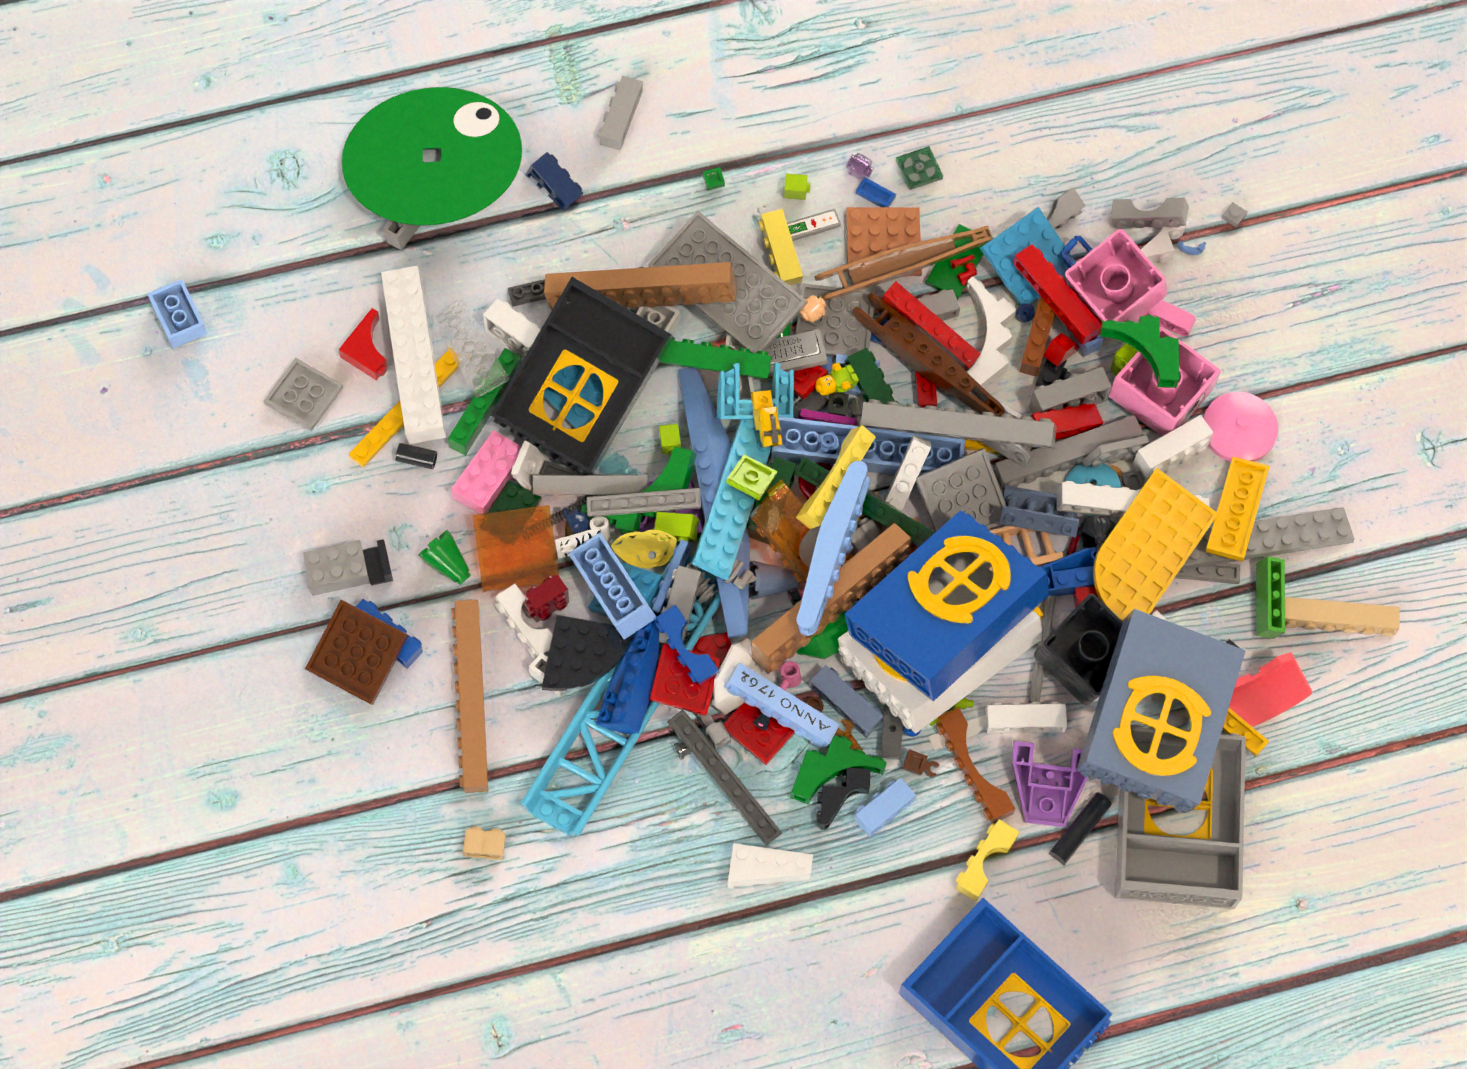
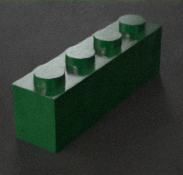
[844,348,900,404]

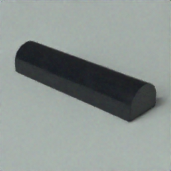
[1049,792,1112,866]

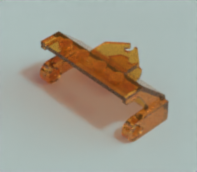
[750,479,848,585]

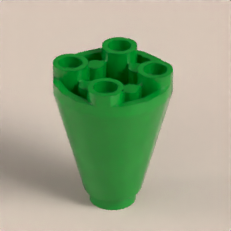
[418,530,471,585]

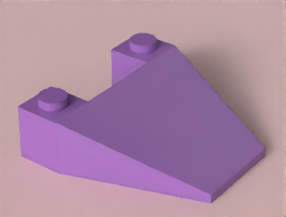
[1011,740,1088,827]

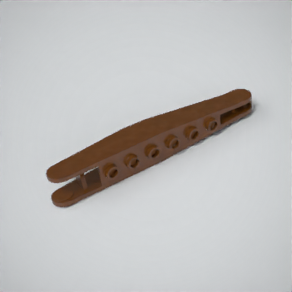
[852,293,1005,417]

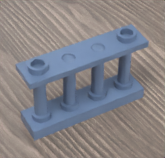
[1000,485,1079,537]

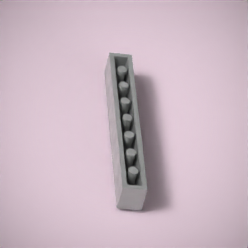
[994,415,1144,490]

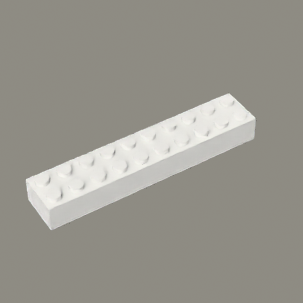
[381,265,446,445]

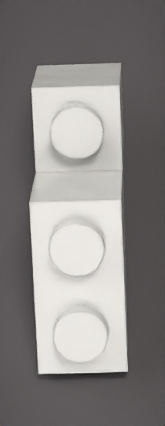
[1141,226,1185,263]

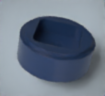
[1015,303,1035,323]

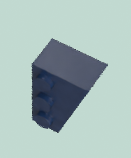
[525,152,584,211]

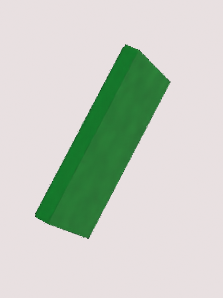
[925,224,985,300]

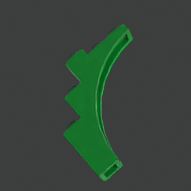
[581,447,697,535]

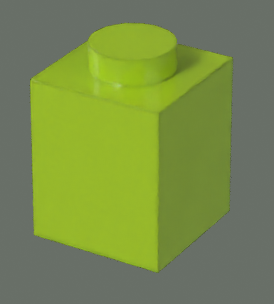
[784,174,811,200]
[659,424,681,455]

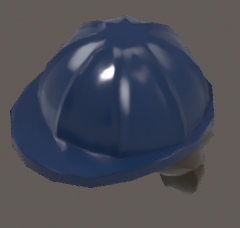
[553,507,590,561]

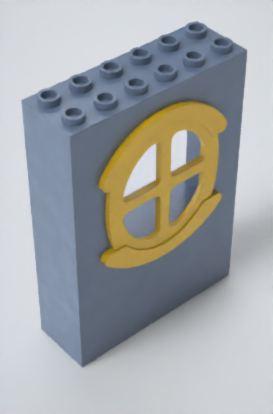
[1076,609,1246,813]

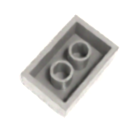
[303,540,370,596]

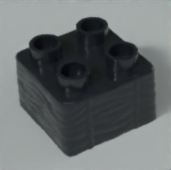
[1034,594,1123,705]

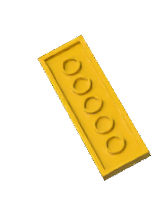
[1206,457,1270,562]

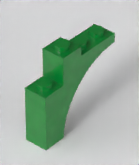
[1100,315,1179,388]
[790,735,887,805]

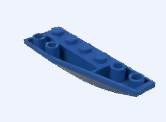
[1041,547,1096,596]

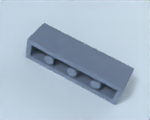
[809,665,884,739]

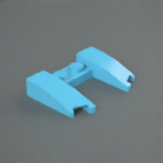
[716,363,794,419]

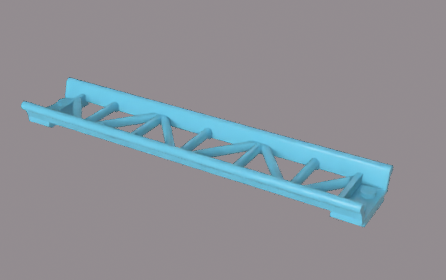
[520,556,721,837]

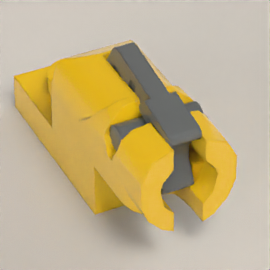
[751,390,783,448]

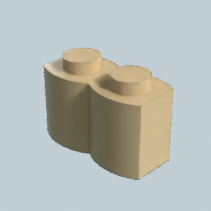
[463,826,506,860]

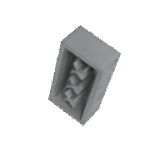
[1029,367,1112,414]

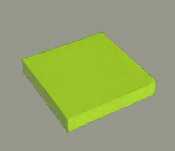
[726,454,777,501]

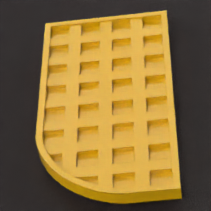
[1093,468,1218,622]

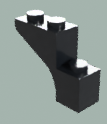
[817,768,871,830]

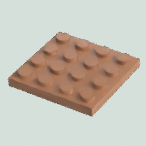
[846,207,922,276]

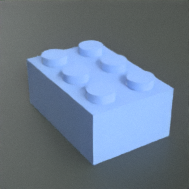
[148,279,207,349]

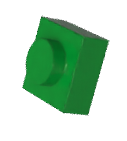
[702,167,725,191]

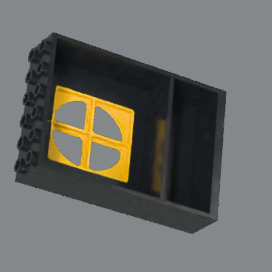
[491,277,673,475]

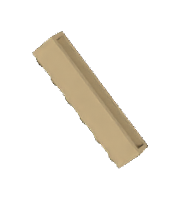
[1285,597,1400,637]

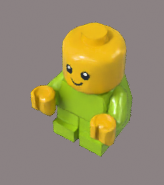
[815,362,859,396]

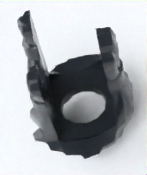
[1076,516,1116,554]

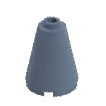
[749,561,801,600]

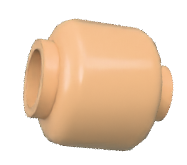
[799,295,827,323]

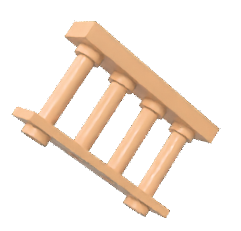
[988,526,1064,573]

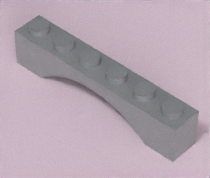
[1047,188,1086,229]

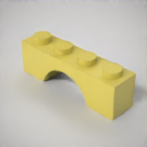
[955,819,1019,902]

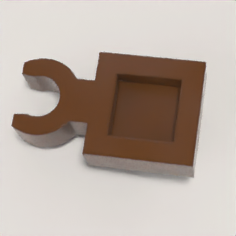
[902,749,940,778]

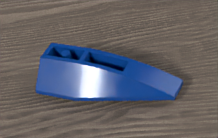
[596,616,659,734]

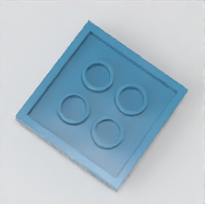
[588,561,664,617]

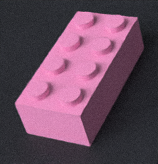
[451,430,522,517]

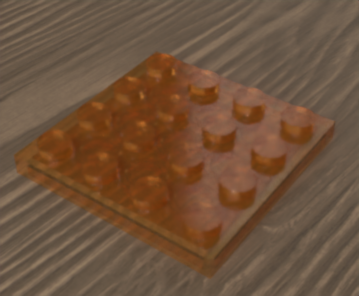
[473,505,559,592]

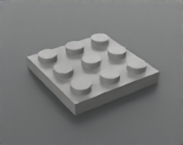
[264,358,343,431]

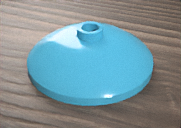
[1065,463,1121,516]

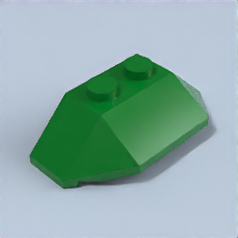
[796,603,856,659]

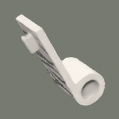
[555,516,611,559]

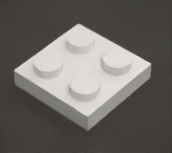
[511,440,547,492]

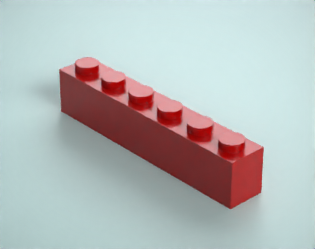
[1013,244,1102,346]
[881,281,981,371]

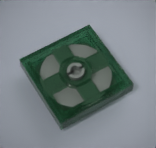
[895,146,943,190]

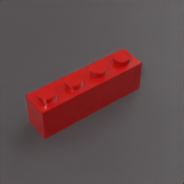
[1030,403,1104,439]

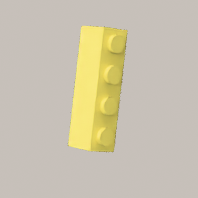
[758,209,803,285]

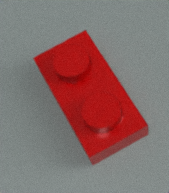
[915,371,937,408]

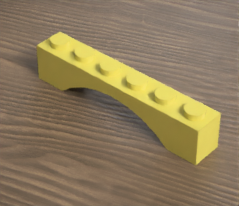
[796,425,876,529]

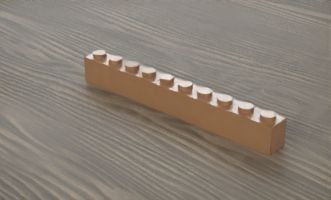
[451,600,489,793]

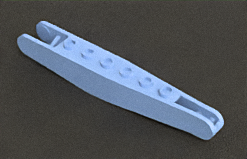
[796,461,870,635]

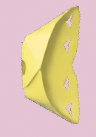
[611,530,676,569]

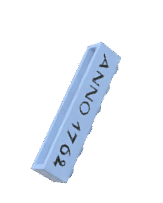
[723,663,840,748]

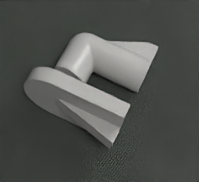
[724,559,757,589]

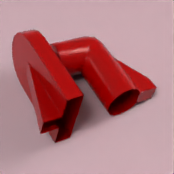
[950,255,977,286]

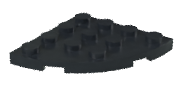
[542,615,633,691]

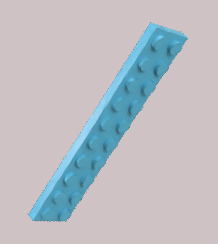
[692,419,772,581]

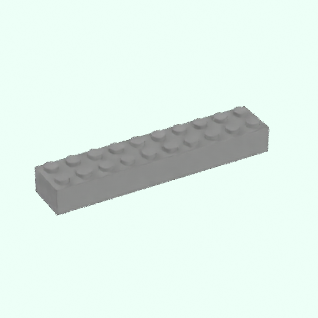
[861,399,1057,449]

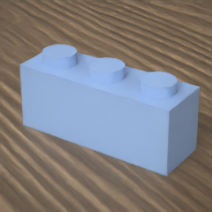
[854,778,916,837]

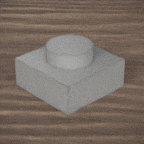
[1222,202,1247,228]

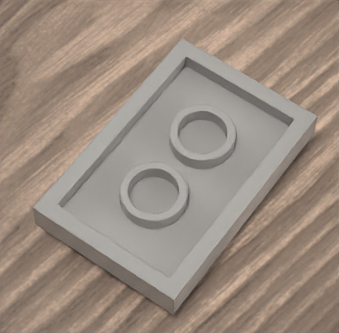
[1082,435,1149,468]

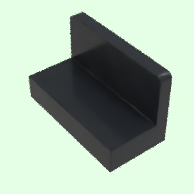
[363,539,393,586]

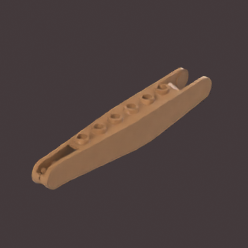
[814,226,993,301]

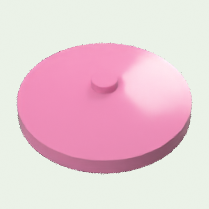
[1203,392,1278,462]

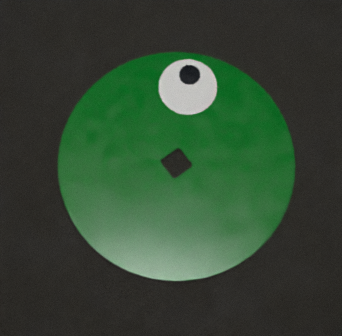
[342,87,522,225]

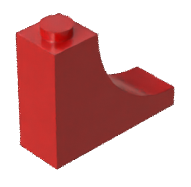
[338,308,388,381]

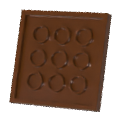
[305,600,409,705]

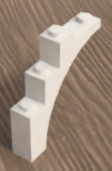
[966,277,1016,396]

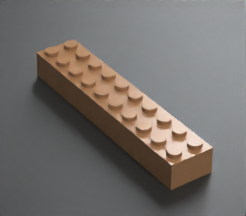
[544,262,737,311]
[751,523,911,674]

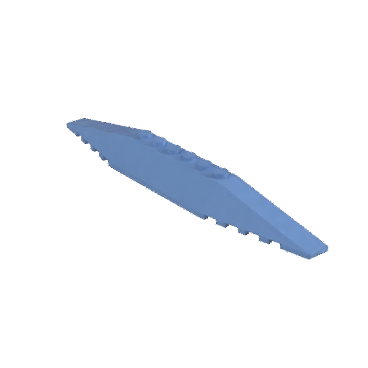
[678,367,750,638]

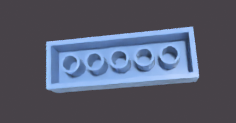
[568,532,656,639]

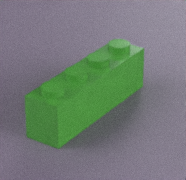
[1256,556,1285,639]

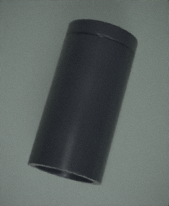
[395,443,438,470]

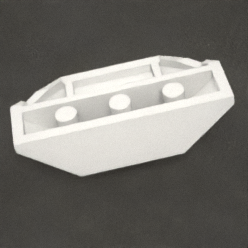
[712,638,763,715]

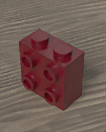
[524,574,569,622]

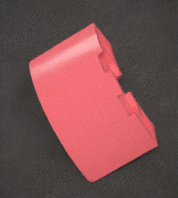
[1229,652,1312,727]

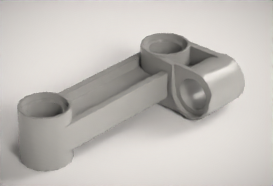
[694,712,731,751]

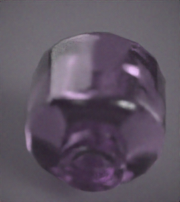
[845,153,874,180]

